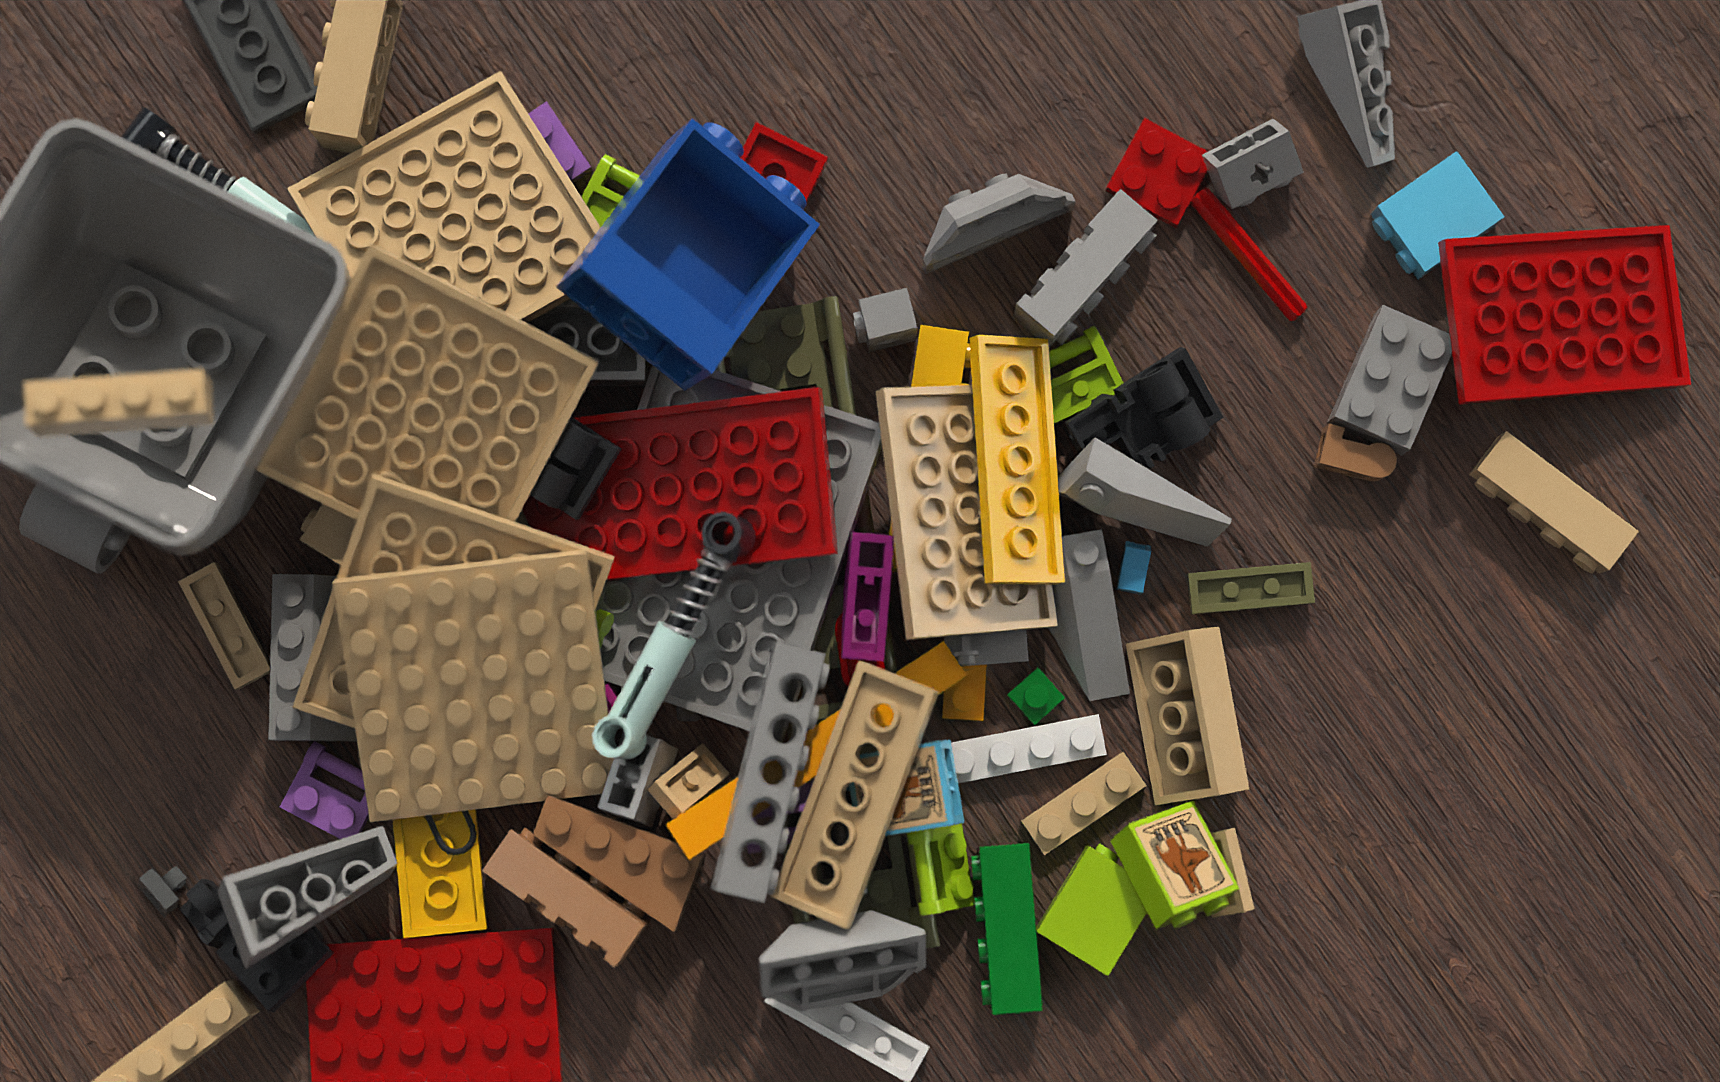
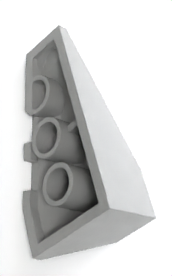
[1297,0,1395,168]
[1058,438,1232,547]
[1048,529,1130,701]

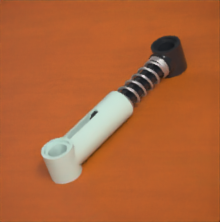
[121,107,315,236]
[592,512,756,759]

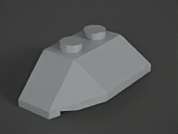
[923,173,1076,274]
[759,911,926,1011]

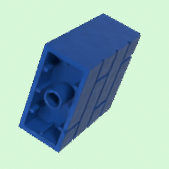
[556,118,820,391]

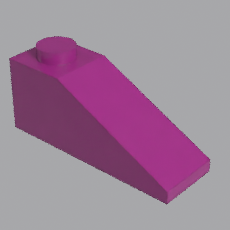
[841,532,894,661]

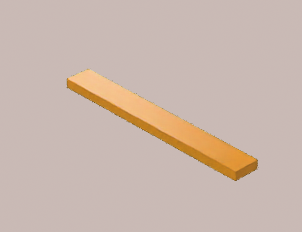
[666,641,967,860]

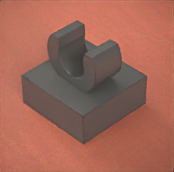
[138,866,187,918]

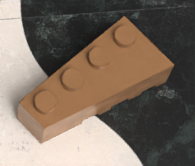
[533,795,706,932]
[482,827,650,967]

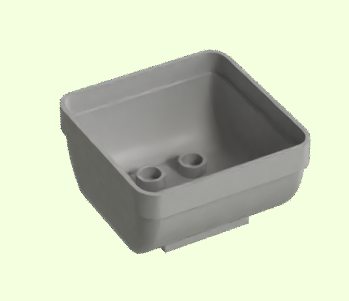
[0,119,352,573]

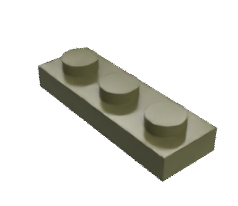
[1186,562,1315,615]

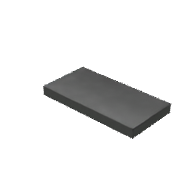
[184,0,318,134]

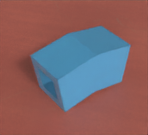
[1116,541,1151,595]

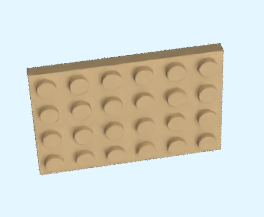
[875,385,1058,640]

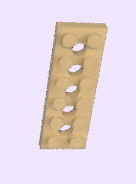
[771,661,939,929]

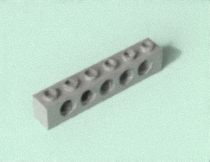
[711,642,829,902]

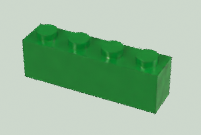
[971,843,1042,1015]

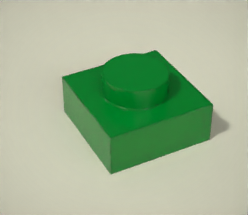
[1007,667,1065,725]

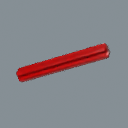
[1191,188,1307,321]

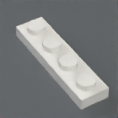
[951,714,1107,783]
[764,998,930,1082]

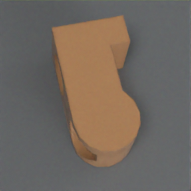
[1314,424,1397,481]

